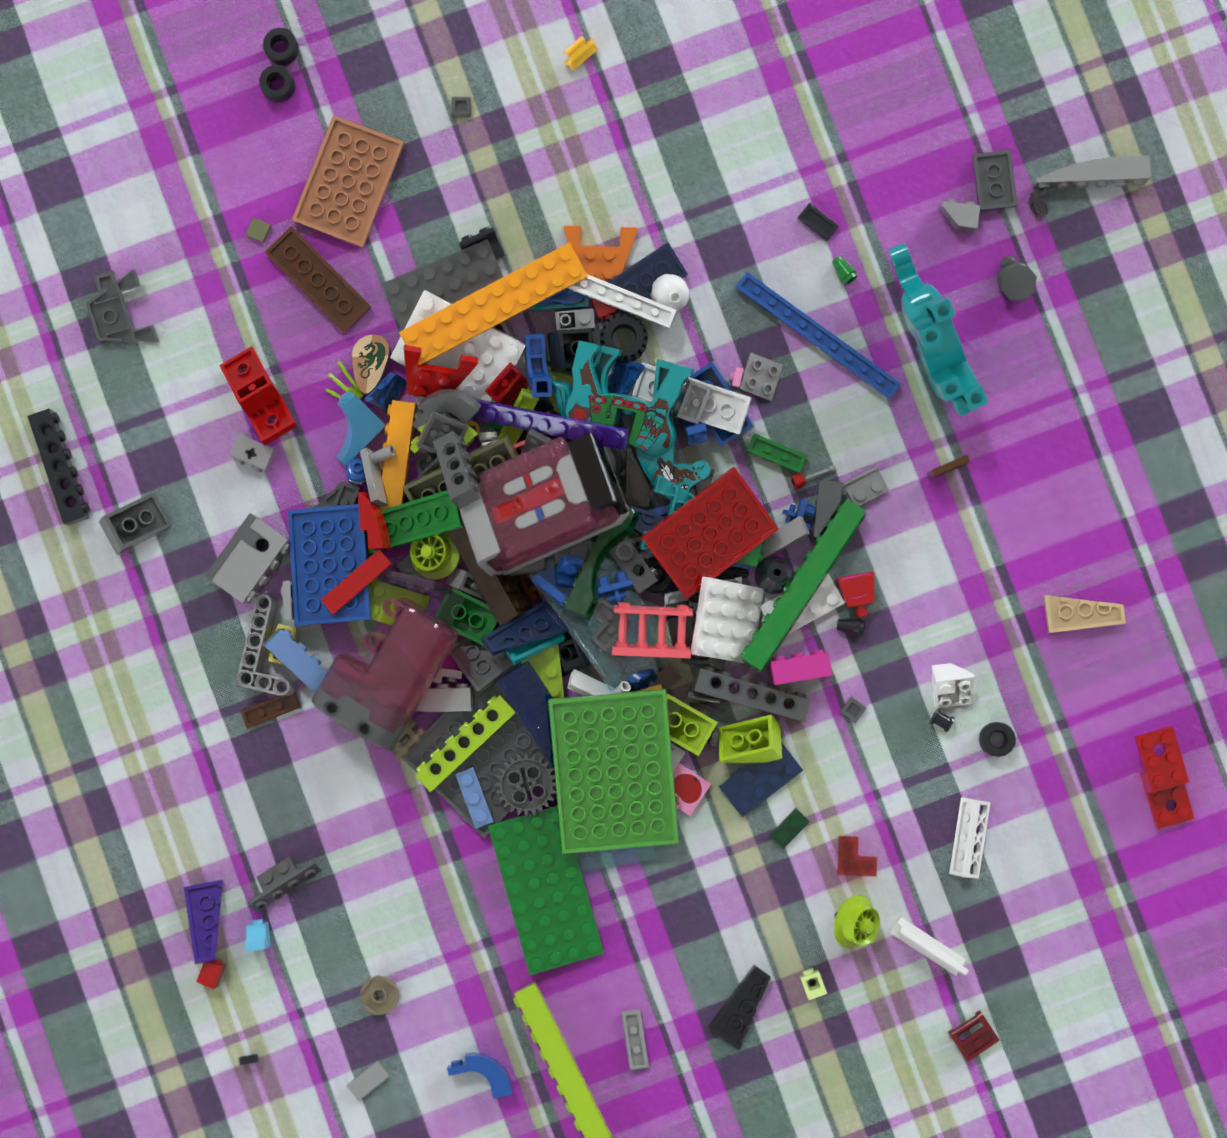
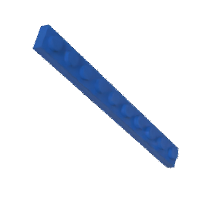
[735,272,901,399]

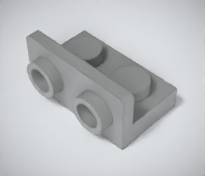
[672,378,712,424]

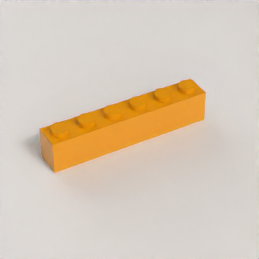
[379,400,417,510]

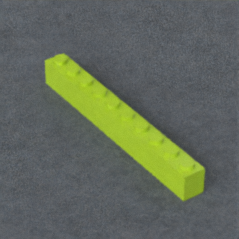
[513,981,613,1138]

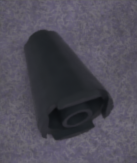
[755,556,793,594]

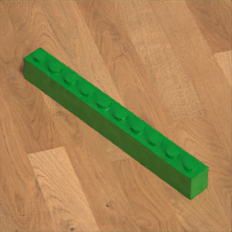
[741,499,866,674]

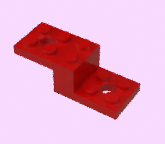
[219,346,297,446]
[1134,726,1195,829]

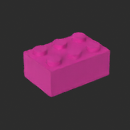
[769,650,833,685]

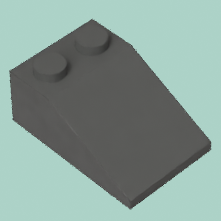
[99,492,172,555]

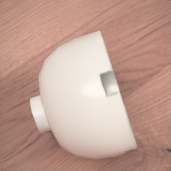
[650,274,689,312]

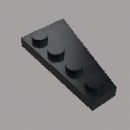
[708,964,771,1051]

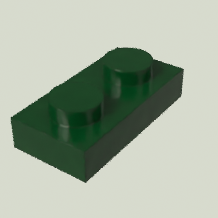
[769,808,810,849]

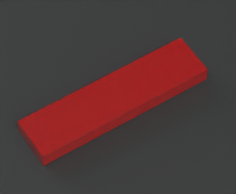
[321,549,393,615]

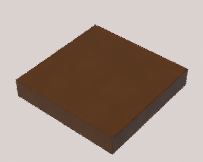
[926,455,970,480]

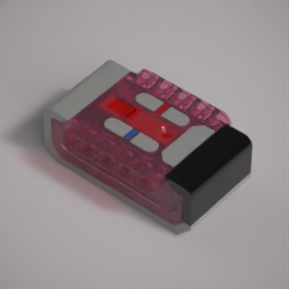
[459,434,630,576]

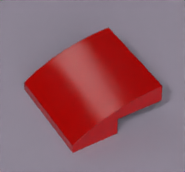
[485,362,528,406]

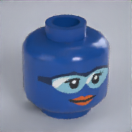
[345,458,367,486]

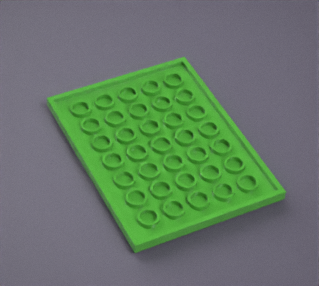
[548,689,679,854]

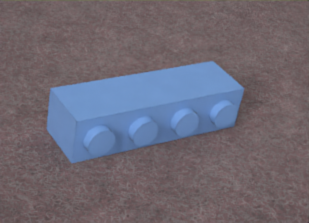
[263,628,330,693]

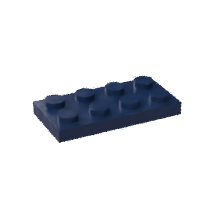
[607,242,688,315]
[719,742,803,817]

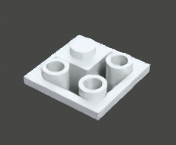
[931,663,975,709]

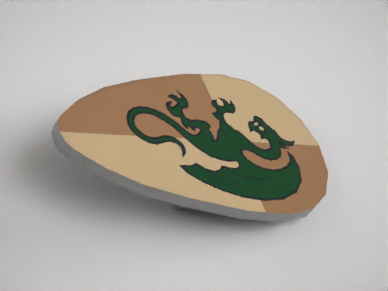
[352,334,390,395]

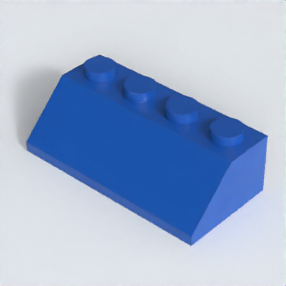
[690,361,756,447]

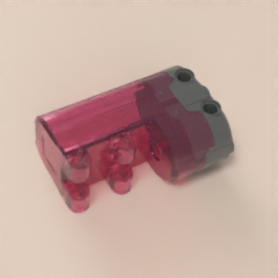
[312,598,458,751]

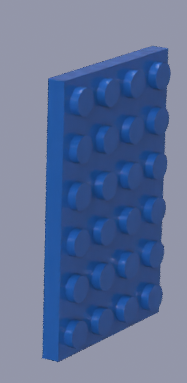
[288,504,372,626]

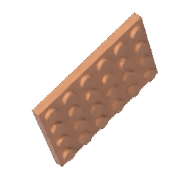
[292,115,405,248]

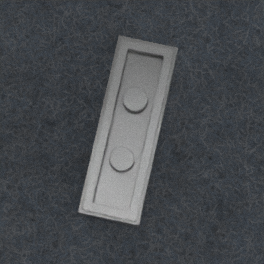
[760,516,810,560]
[621,1009,649,1070]

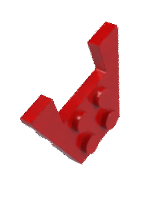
[403,345,478,397]

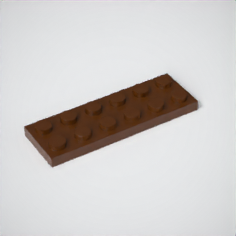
[264,226,372,334]

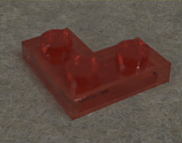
[837,835,877,876]

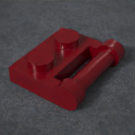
[948,1010,1000,1062]

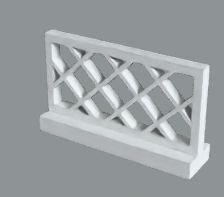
[890,916,969,976]

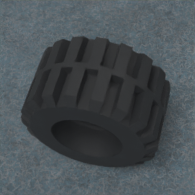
[600,313,648,362]

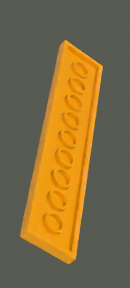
[399,242,588,365]

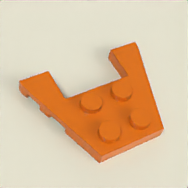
[563,226,638,282]

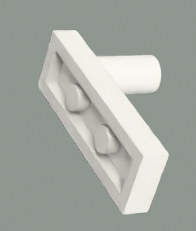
[567,669,631,696]

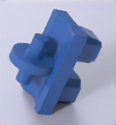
[782,499,816,531]
[597,571,633,605]

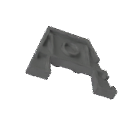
[85,270,159,342]

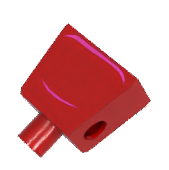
[836,571,875,617]

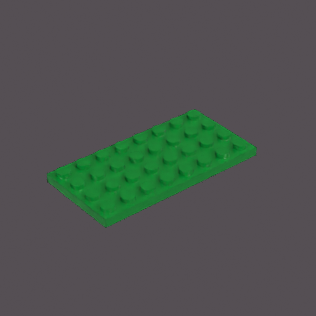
[488,805,604,975]

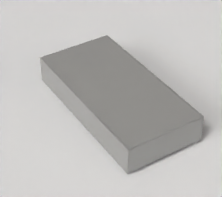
[347,1060,390,1101]

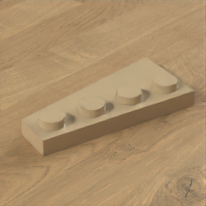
[1043,595,1126,633]

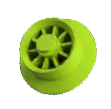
[410,532,460,580]
[834,895,880,948]

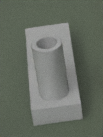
[360,445,396,507]

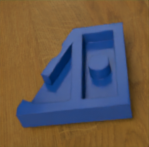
[609,362,645,394]
[365,372,407,413]

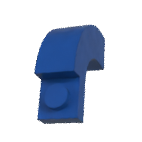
[524,333,552,397]
[679,418,708,446]
[447,1052,513,1099]

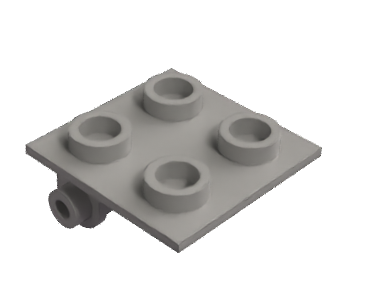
[739,353,783,401]

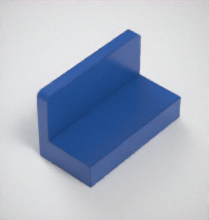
[531,564,574,606]

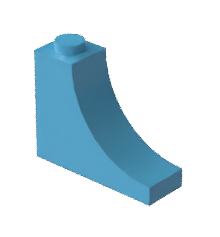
[336,390,386,466]

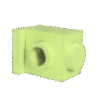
[800,968,827,1000]

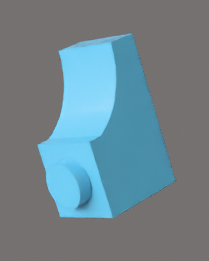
[244,919,271,952]

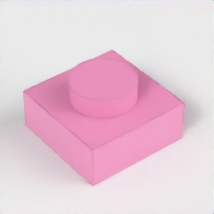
[729,367,743,390]

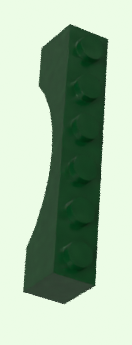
[564,508,640,621]

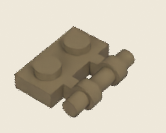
[390,716,426,760]

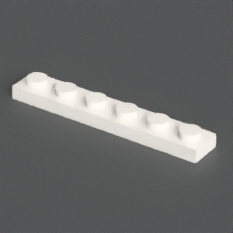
[568,274,677,329]

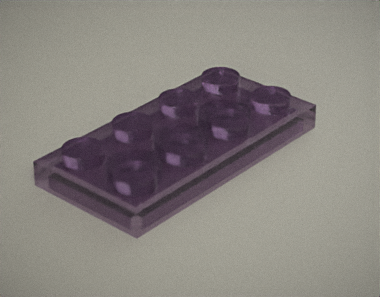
[376,570,453,596]

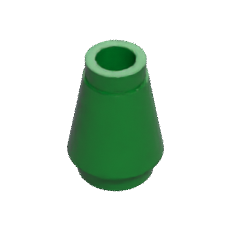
[832,256,858,285]

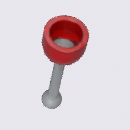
[790,465,836,490]

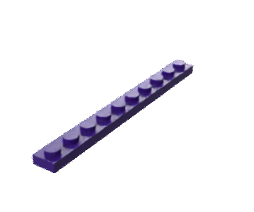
[449,398,628,450]

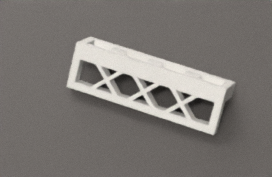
[949,797,991,879]

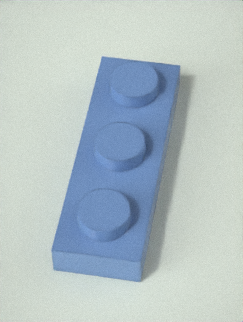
[455,767,494,829]

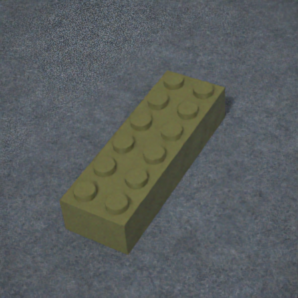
[403,434,525,501]

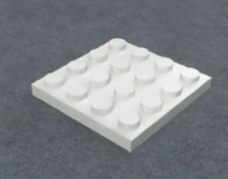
[691,577,764,663]

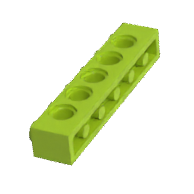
[415,695,516,792]

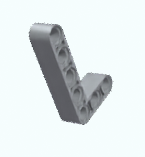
[237,595,296,696]

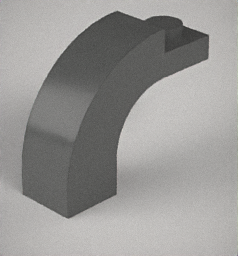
[412,389,481,429]

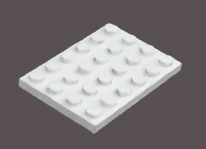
[390,290,526,402]

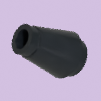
[837,618,865,637]

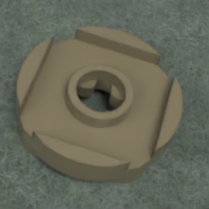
[360,975,399,1015]

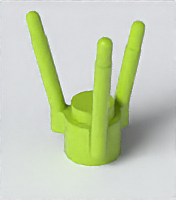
[325,361,364,400]

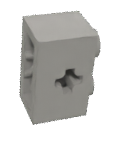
[230,434,277,473]

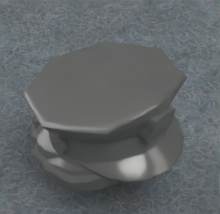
[997,256,1037,302]

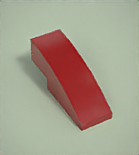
[358,492,391,551]

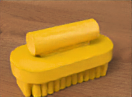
[564,36,598,70]

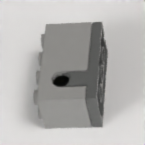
[205,513,290,604]

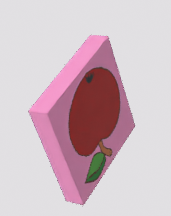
[673,763,711,816]

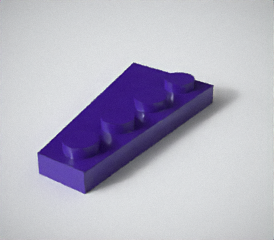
[184,880,223,964]

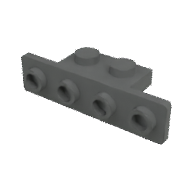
[248,857,321,912]

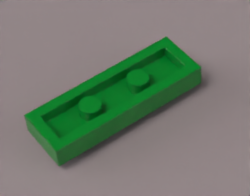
[746,433,807,473]

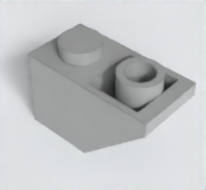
[939,199,980,232]
[555,309,595,332]

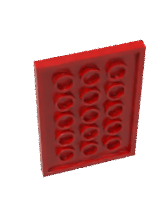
[641,467,779,599]

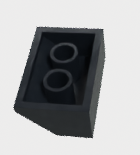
[558,611,601,677]

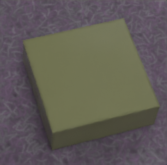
[246,217,271,243]

